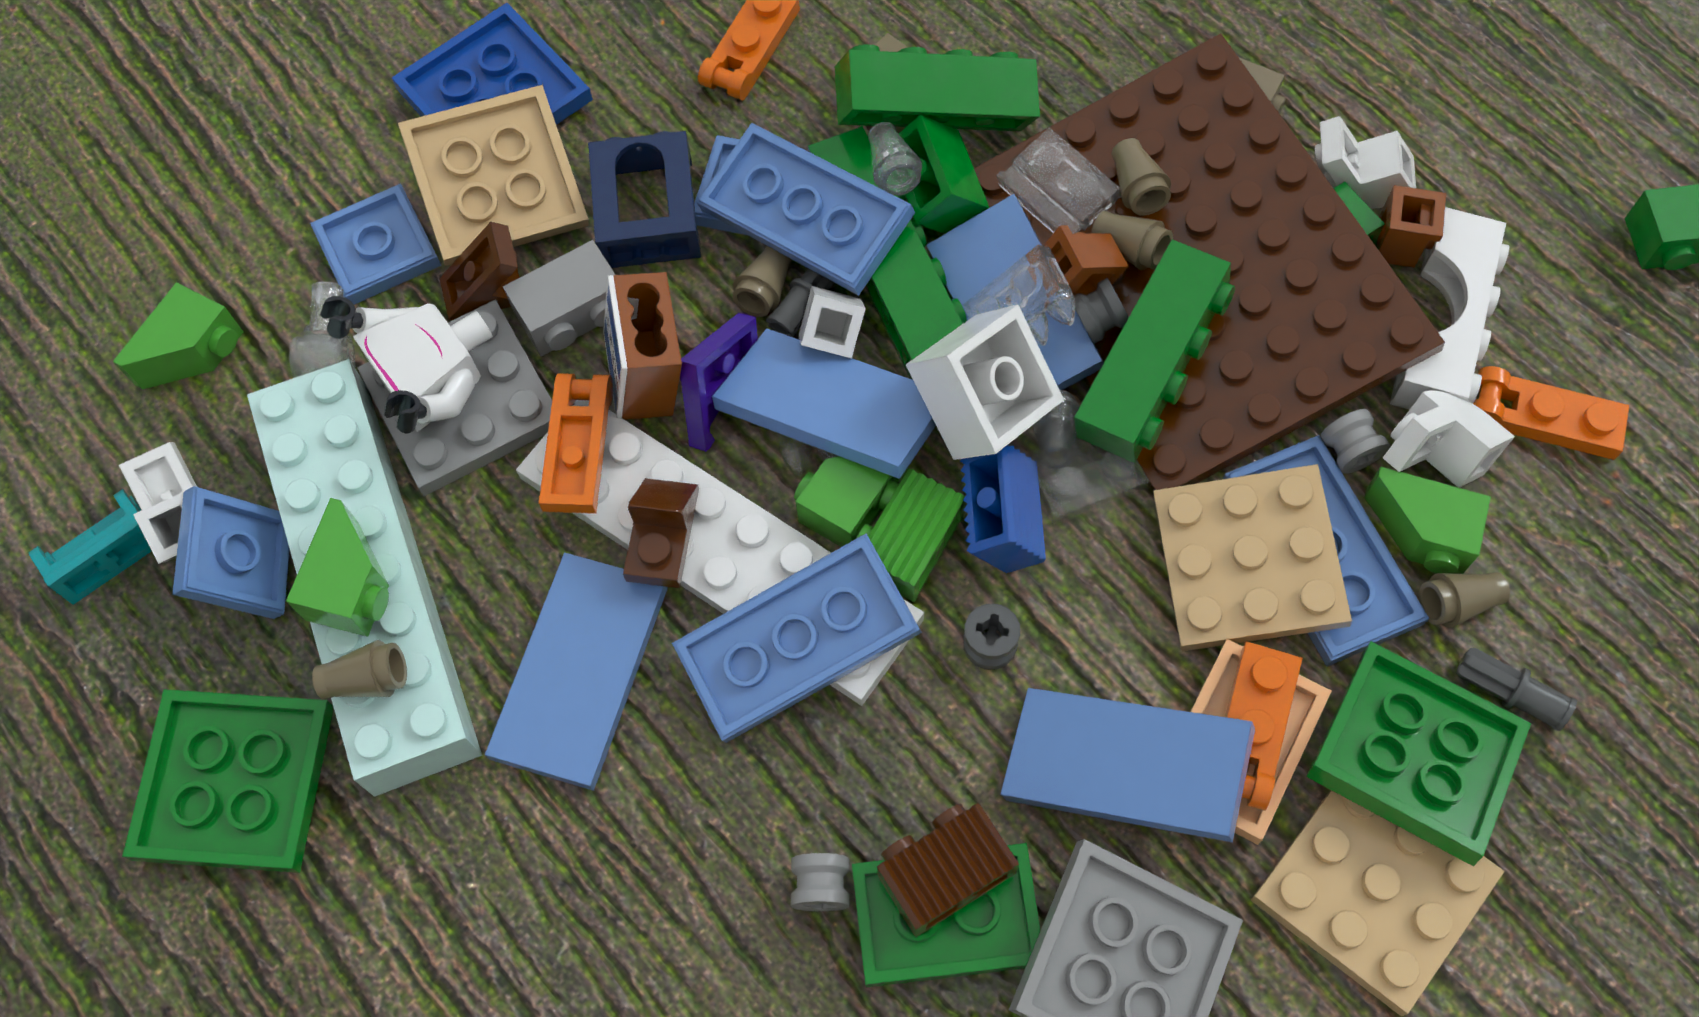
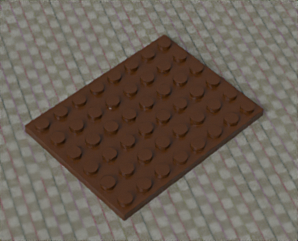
[974,33,1445,491]

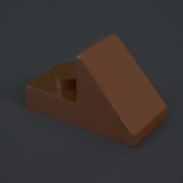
[439,221,520,320]
[623,478,699,588]

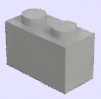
[503,240,615,357]

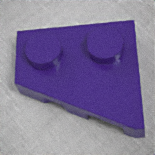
[680,313,758,451]

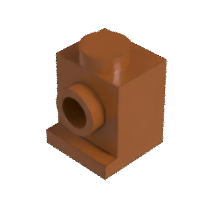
[1375,185,1446,268]
[1032,225,1129,301]

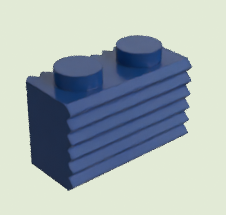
[960,445,1046,573]

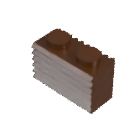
[877,803,1019,937]

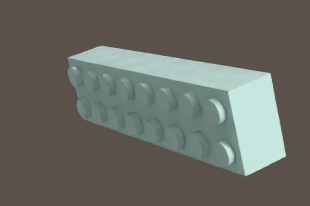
[247,359,482,797]

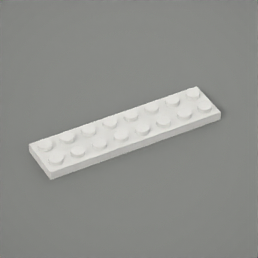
[516,400,924,706]

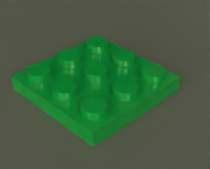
[1306,641,1531,867]
[122,689,334,873]

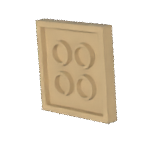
[398,85,589,266]
[1153,464,1352,651]
[1251,790,1505,1017]

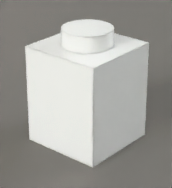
[799,286,866,359]

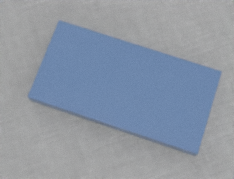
[696,123,915,296]
[927,194,1104,391]
[712,328,936,479]
[1223,435,1429,667]
[672,533,922,743]
[485,552,668,791]
[1000,688,1256,842]

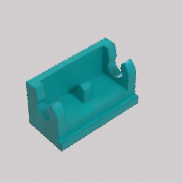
[28,489,152,605]

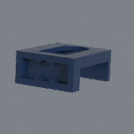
[588,131,701,268]

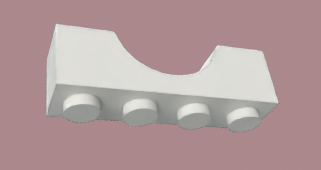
[1390,207,1509,410]

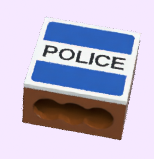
[603,272,682,420]

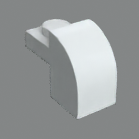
[1315,116,1416,209]
[1383,390,1515,488]
[119,442,197,564]

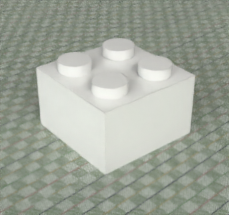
[906,304,1064,460]

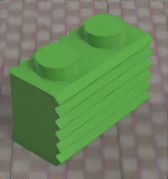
[856,469,965,602]

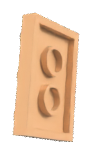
[1190,639,1332,845]

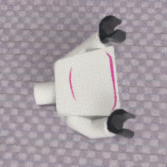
[320,296,493,434]

